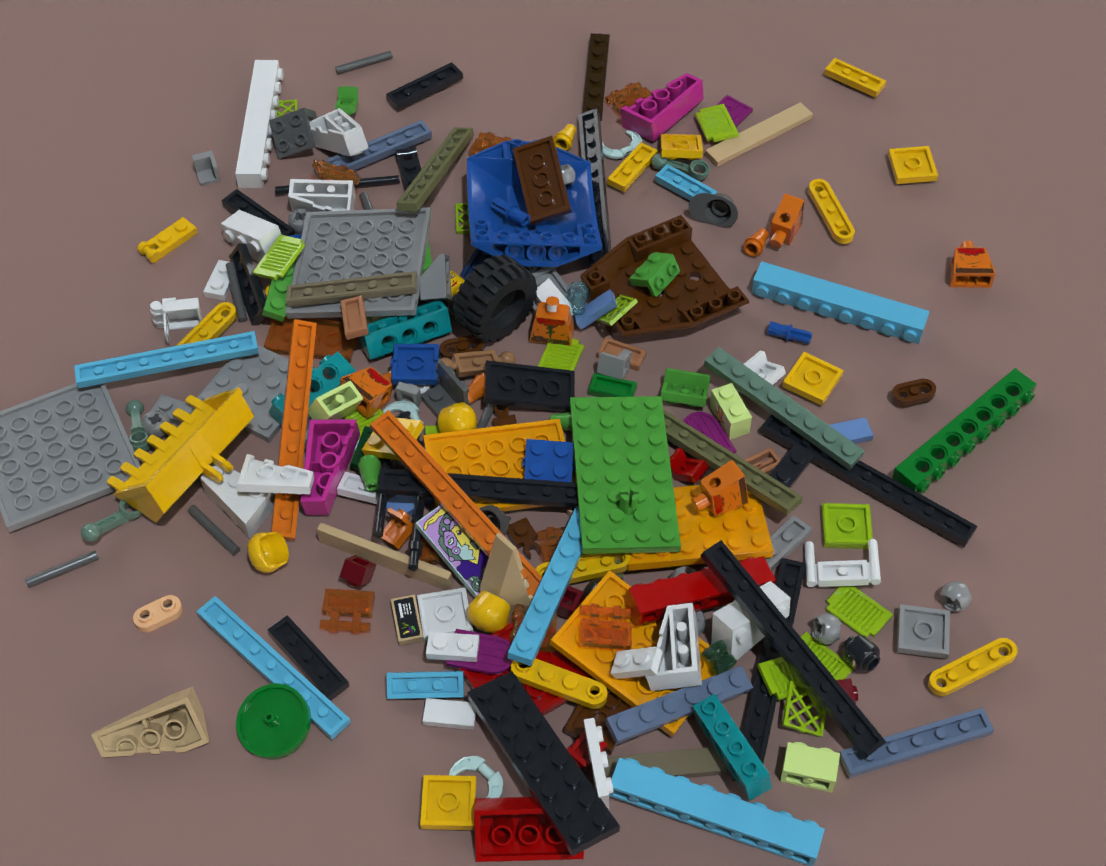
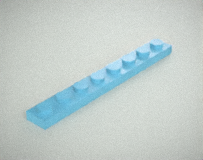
[74,331,259,388]
[508,506,582,666]
[196,596,351,740]

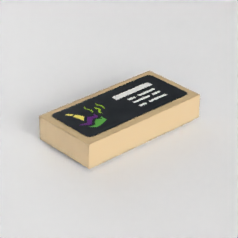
[391,594,424,646]

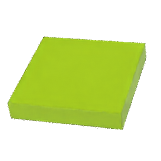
[821,503,873,549]

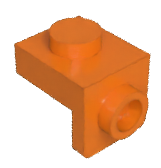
[381,507,413,550]

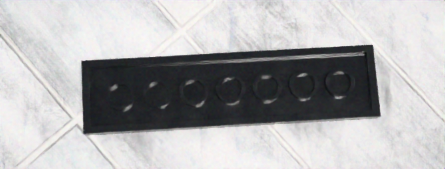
[467,671,620,856]

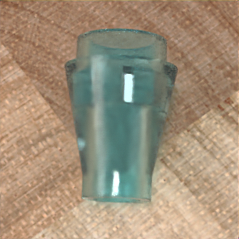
[567,281,588,315]

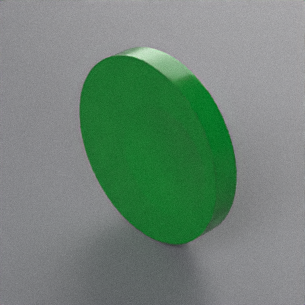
[236,683,311,759]

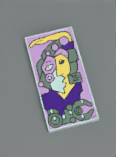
[414,505,489,598]

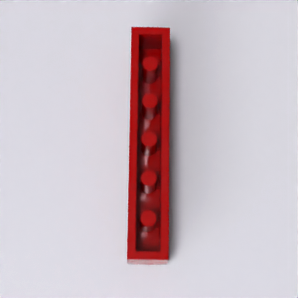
[624,556,776,626]

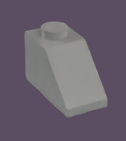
[419,254,452,302]

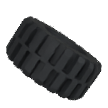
[453,255,537,342]

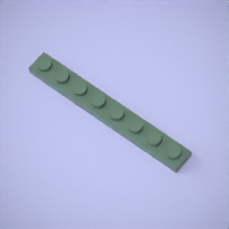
[704,347,865,470]

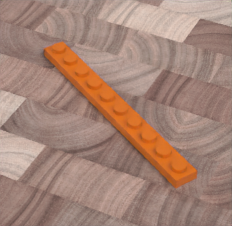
[270,319,317,541]
[370,410,543,597]

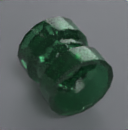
[702,640,737,675]

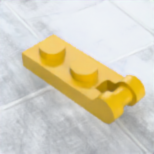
[137,217,198,263]

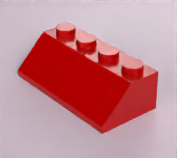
[474,797,584,862]

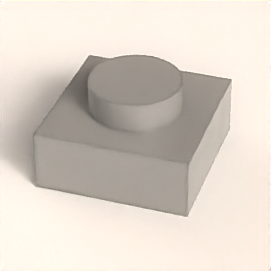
[396,382,422,408]

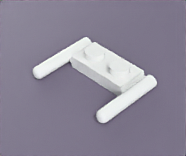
[804,539,881,587]

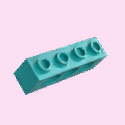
[360,300,452,360]
[269,351,356,426]
[693,694,772,801]

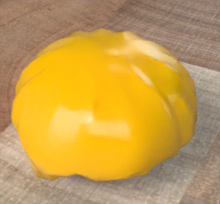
[438,402,478,433]
[247,532,289,573]
[467,591,511,633]

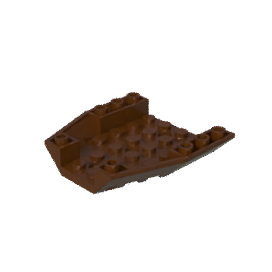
[580,215,749,337]

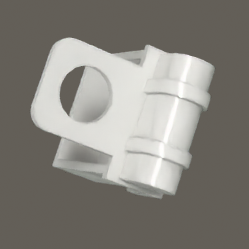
[150,297,203,343]

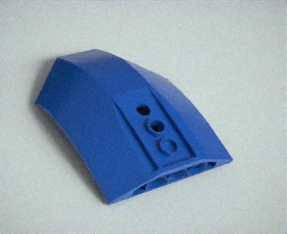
[467,139,602,267]

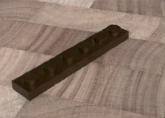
[582,33,610,121]

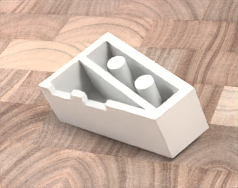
[309,108,369,156]
[221,210,282,263]
[200,463,274,539]

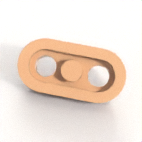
[133,595,183,632]

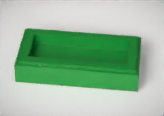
[588,373,637,397]

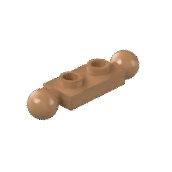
[436,349,516,377]

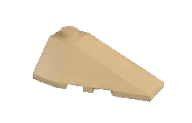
[479,532,533,617]
[91,686,209,758]

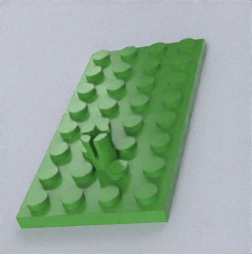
[570,396,681,554]

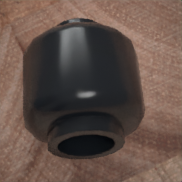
[842,635,880,672]

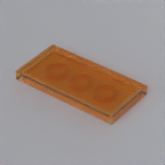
[264,315,358,363]

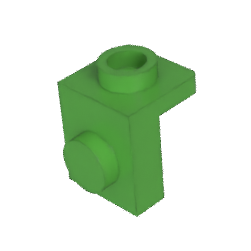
[335,86,359,115]

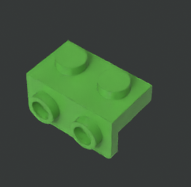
[629,252,680,297]
[661,368,710,407]

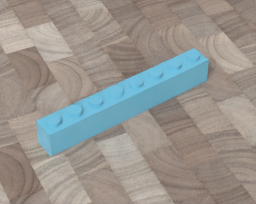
[751,261,930,344]
[609,758,825,866]

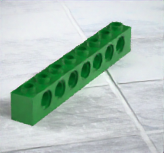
[892,368,1037,494]

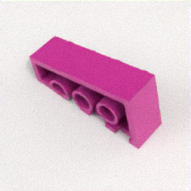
[621,73,703,142]
[301,419,360,515]

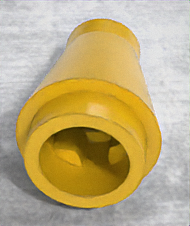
[554,124,576,151]

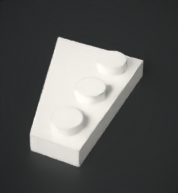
[237,454,314,495]
[584,718,614,810]

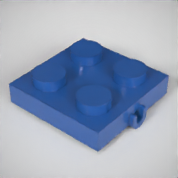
[390,344,440,385]
[522,439,575,482]

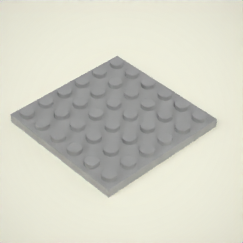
[285,207,432,319]
[0,383,141,533]

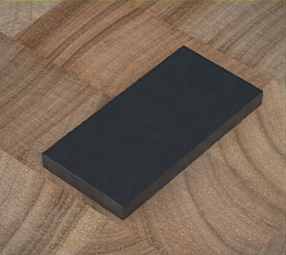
[484,360,575,412]

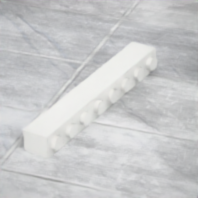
[235,60,284,188]

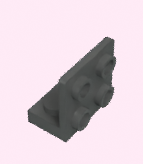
[269,108,317,159]
[421,361,470,419]

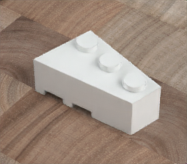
[288,179,356,212]
[711,581,791,666]
[646,603,702,691]

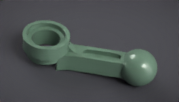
[651,154,710,180]
[126,400,151,452]
[81,500,142,542]

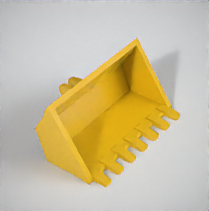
[107,387,254,523]

